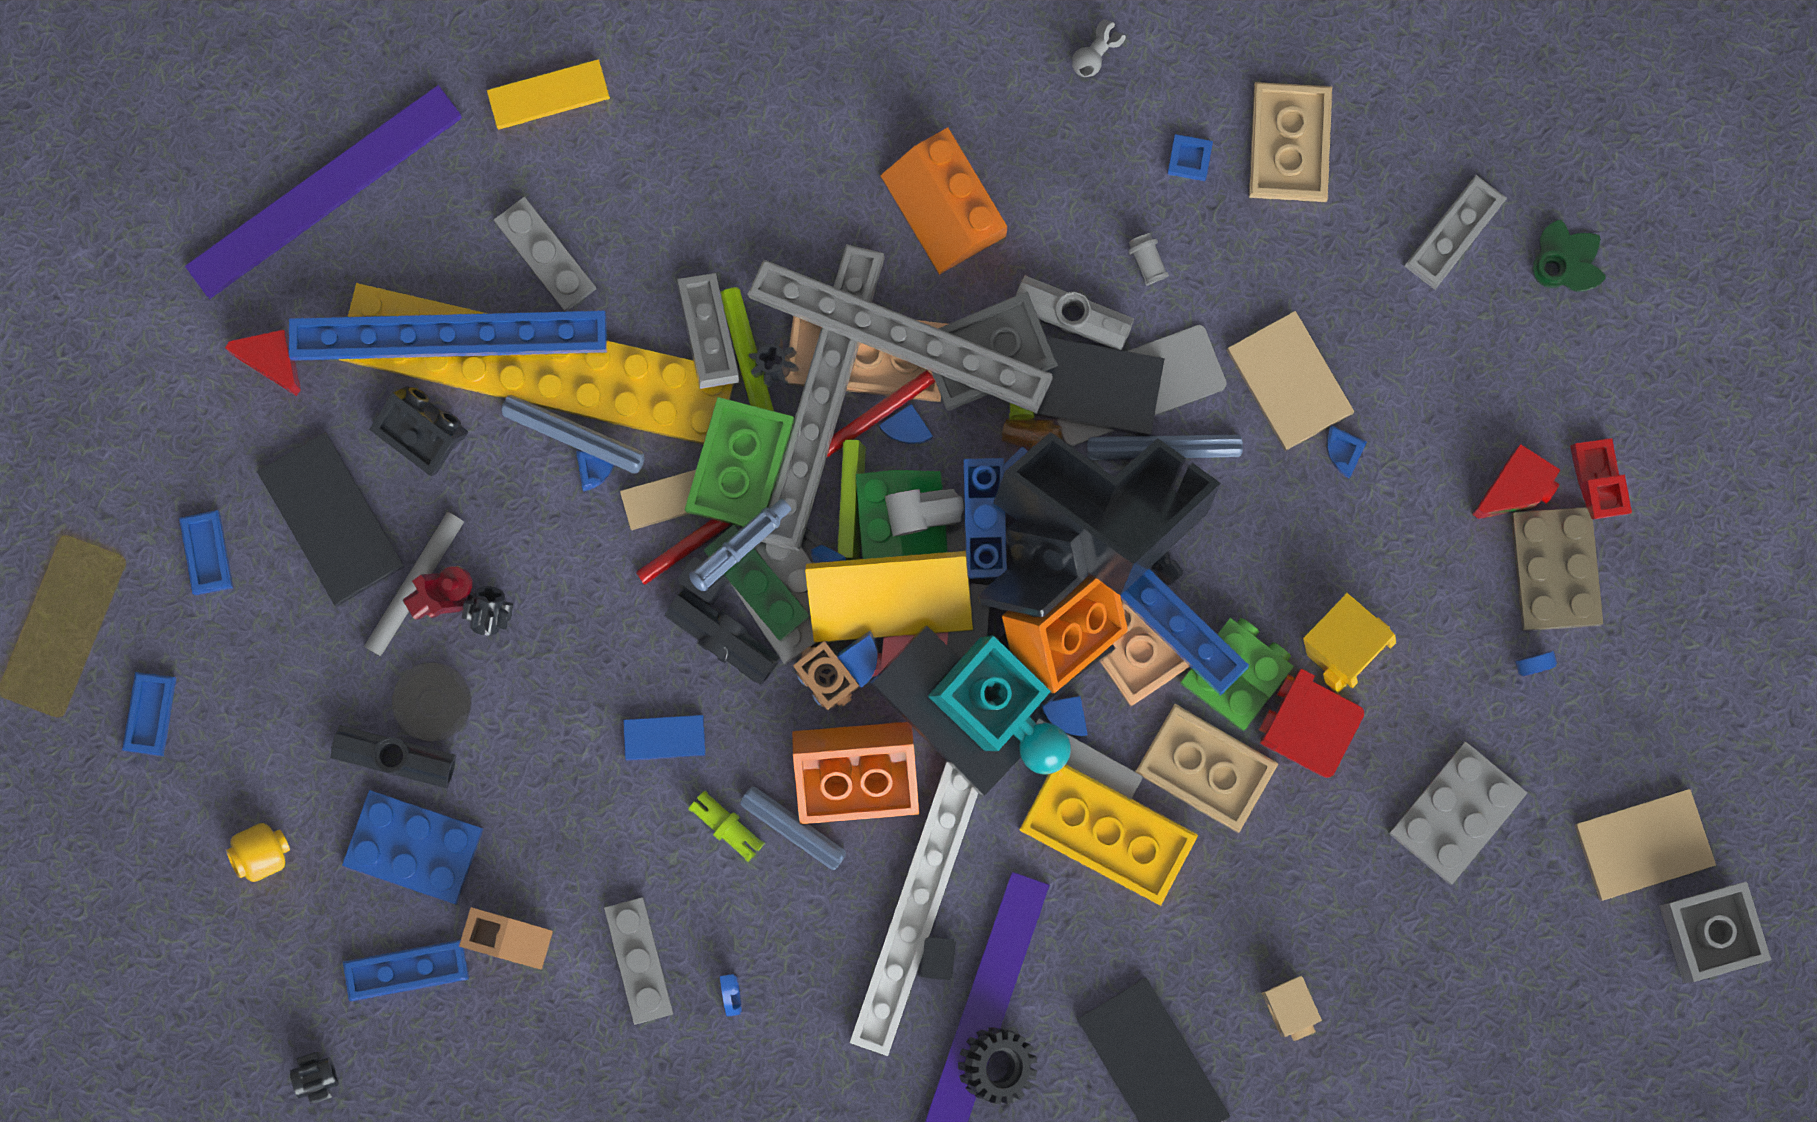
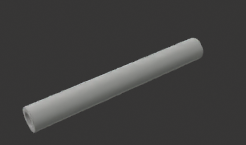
[364,512,464,657]

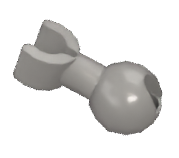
[1072,19,1126,77]

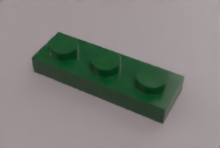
[704,524,811,642]

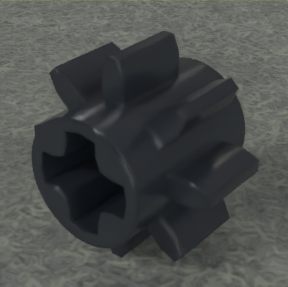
[749,337,799,388]
[462,586,513,636]
[290,1052,339,1104]

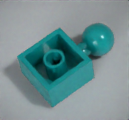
[928,636,1071,774]

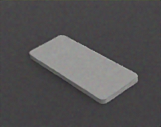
[1057,325,1226,446]

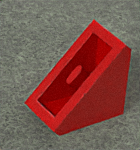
[225,330,301,396]

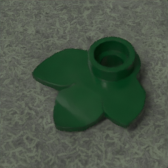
[1532,220,1606,292]

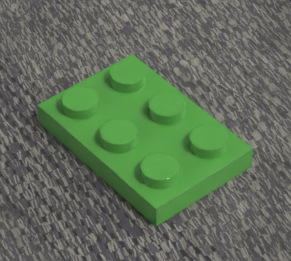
[685,397,795,527]

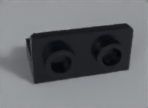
[369,386,468,476]

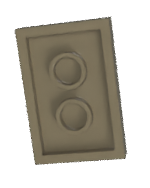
[1511,507,1603,631]

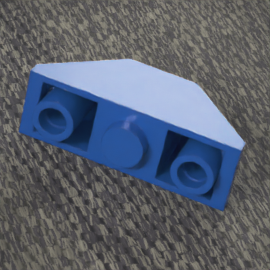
[964,458,1007,579]

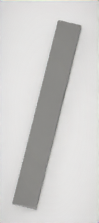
[761,244,885,551]
[748,260,1052,413]

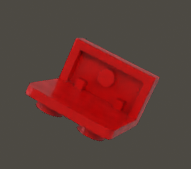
[1259,669,1364,778]

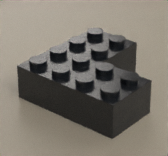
[993,432,1221,595]

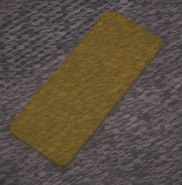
[0,535,126,718]

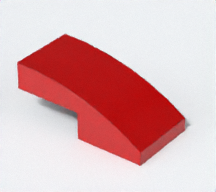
[1570,438,1632,520]

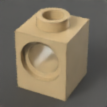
[1262,976,1322,1041]

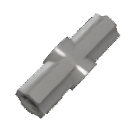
[1016,276,1134,350]

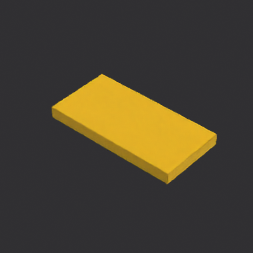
[805,551,973,642]
[1019,764,1198,906]

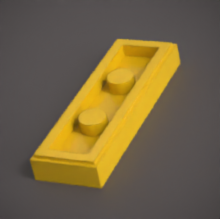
[487,59,610,130]

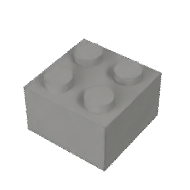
[1659,882,1771,983]

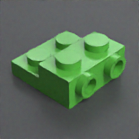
[1180,618,1294,732]

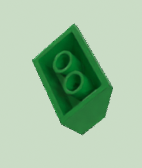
[856,470,949,559]

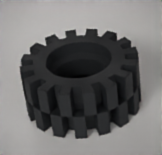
[958,1027,1037,1105]

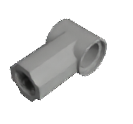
[885,489,964,536]

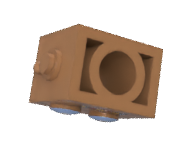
[793,641,860,711]

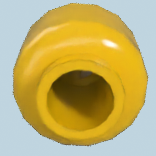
[226,823,290,882]

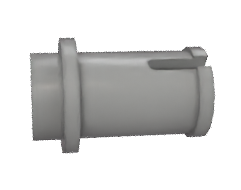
[1128,233,1169,286]

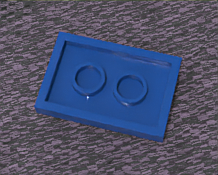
[342,790,483,905]

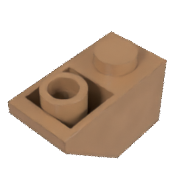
[459,907,553,970]

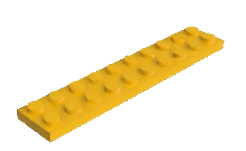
[338,283,734,445]

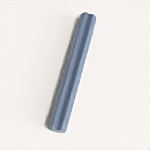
[501,395,645,473]
[1087,435,1243,460]

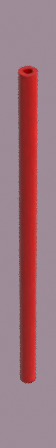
[636,369,935,585]

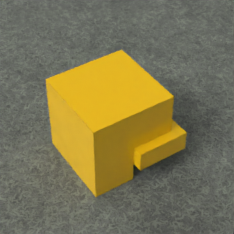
[1303,593,1396,694]

